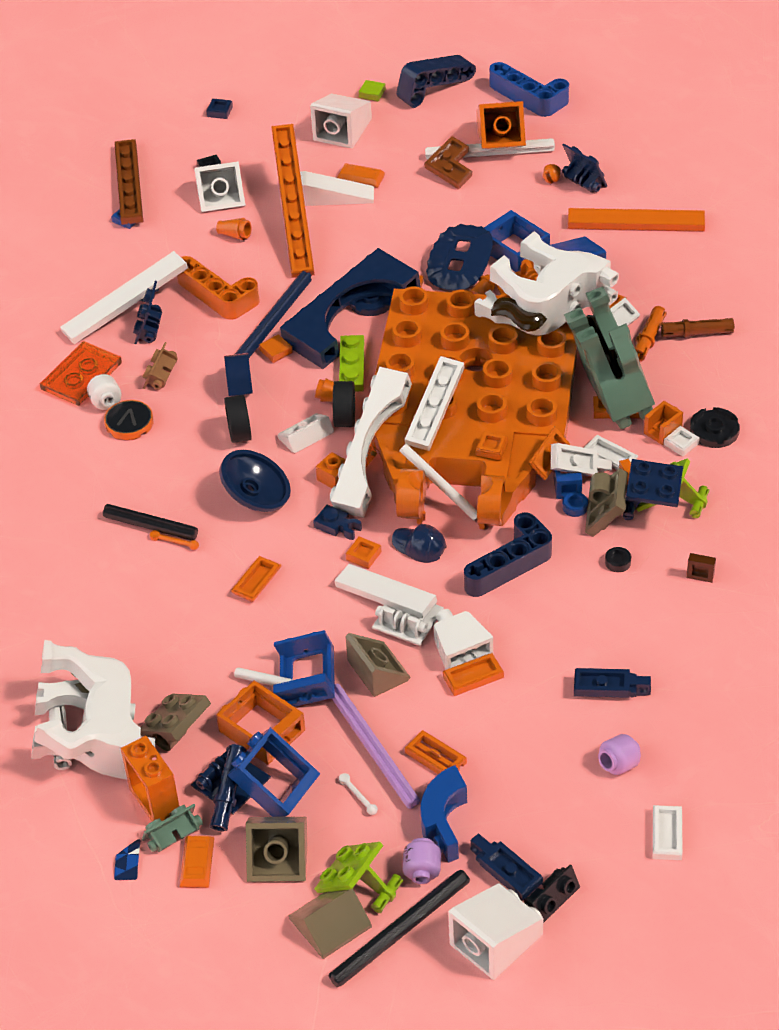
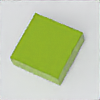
[358,80,386,102]

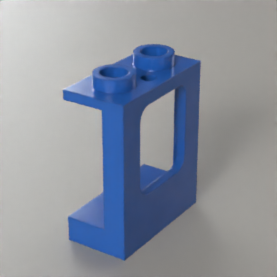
[273,630,335,707]

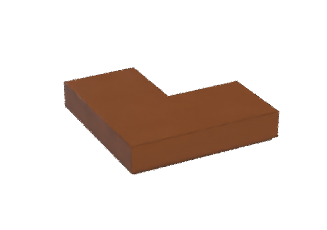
[424,136,472,189]

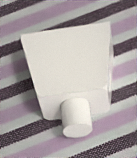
[434,609,494,670]

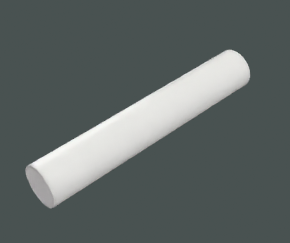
[234,667,293,686]

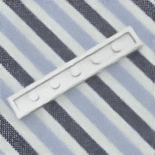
[60,251,188,345]

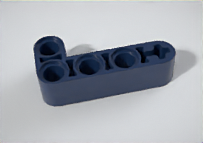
[396,54,476,108]
[464,512,552,597]

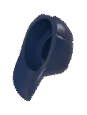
[392,524,447,563]

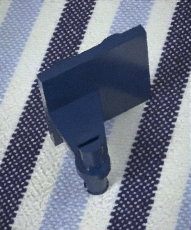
[623,459,683,520]

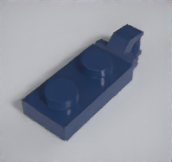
[574,668,651,698]
[470,833,543,901]

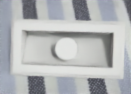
[277,413,334,453]

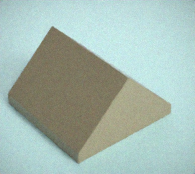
[345,633,411,697]
[288,889,372,959]

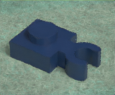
[313,504,362,540]

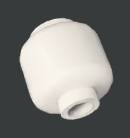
[87,374,122,410]

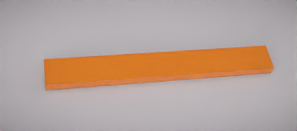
[271,124,315,278]

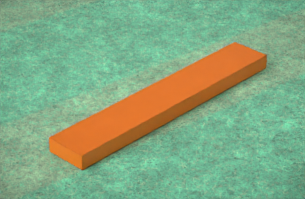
[568,208,705,231]

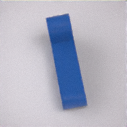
[489,62,569,117]

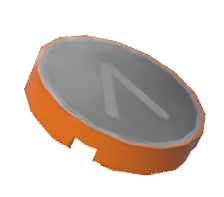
[104,400,154,440]

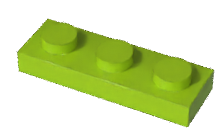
[339,335,365,392]

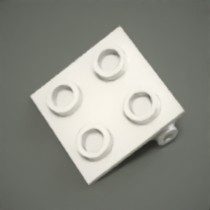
[372,604,444,646]

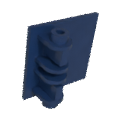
[562,143,608,192]
[133,281,162,344]
[191,747,271,815]

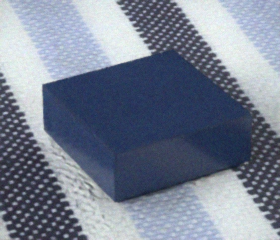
[206,98,233,119]

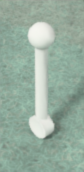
[339,773,378,815]

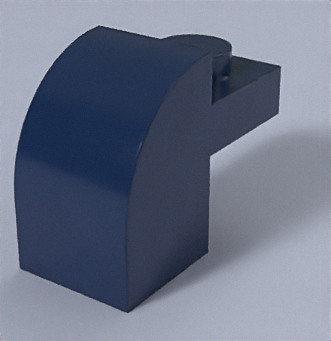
[224,353,253,396]

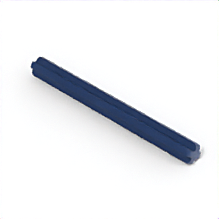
[234,271,312,358]

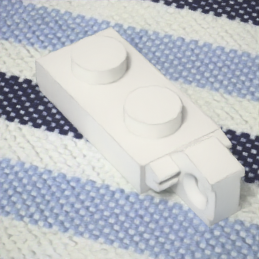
[550,443,612,476]

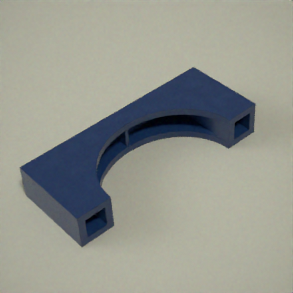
[280,248,421,369]

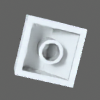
[194,161,246,212]

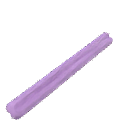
[331,684,420,809]

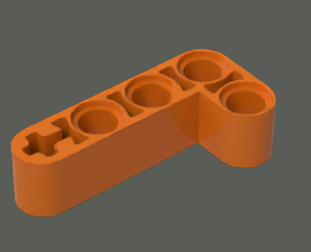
[177,256,260,320]

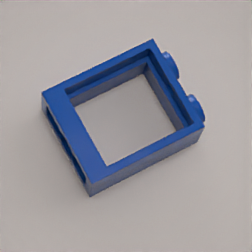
[484,210,550,272]
[227,727,321,817]

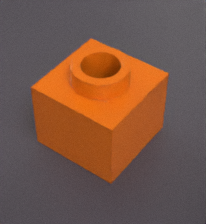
[316,452,346,488]

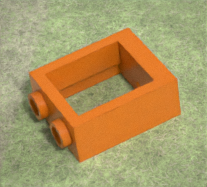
[216,680,305,765]
[121,735,180,821]

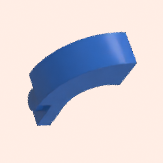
[420,765,467,863]

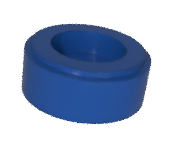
[562,492,588,517]

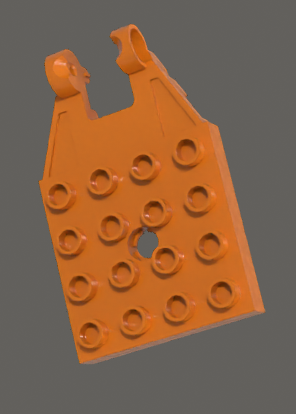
[371,286,578,530]

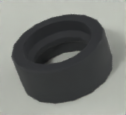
[333,381,355,427]
[224,395,252,443]

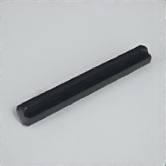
[102,504,198,540]

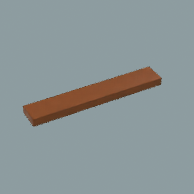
[114,139,144,225]

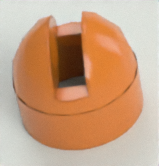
[543,164,561,184]

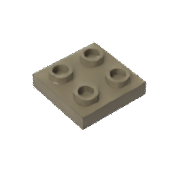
[585,468,628,537]
[140,693,211,751]

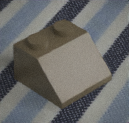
[245,816,307,882]

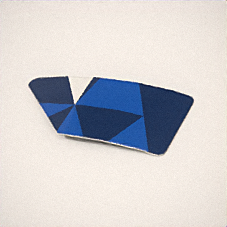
[114,839,141,881]

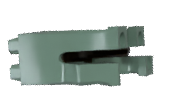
[564,286,655,429]

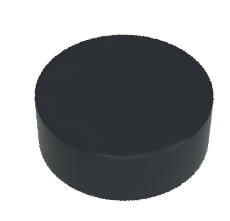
[605,547,632,573]

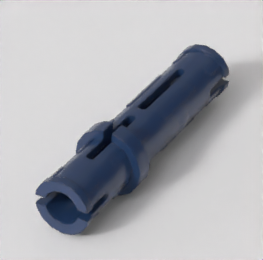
[209,744,247,832]

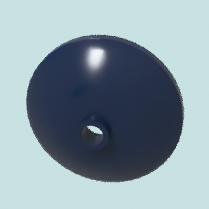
[219,450,291,512]

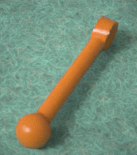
[150,530,199,550]

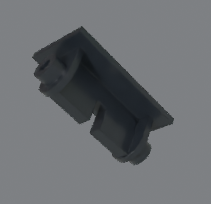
[524,864,580,923]

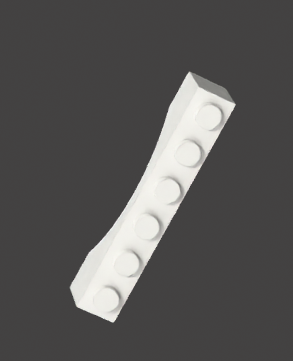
[330,367,412,518]

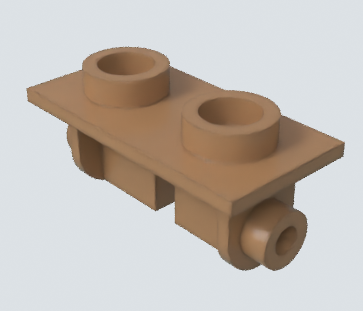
[142,342,178,390]

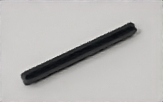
[329,870,470,987]

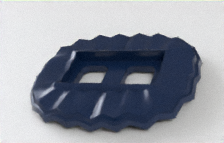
[426,223,493,291]

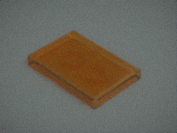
[39,341,122,406]

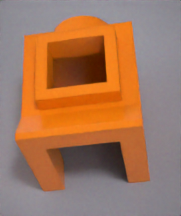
[644,401,683,445]

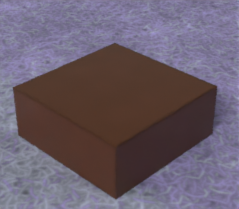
[686,553,716,583]

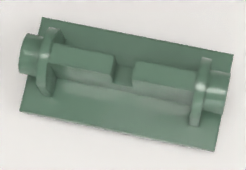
[142,804,203,852]

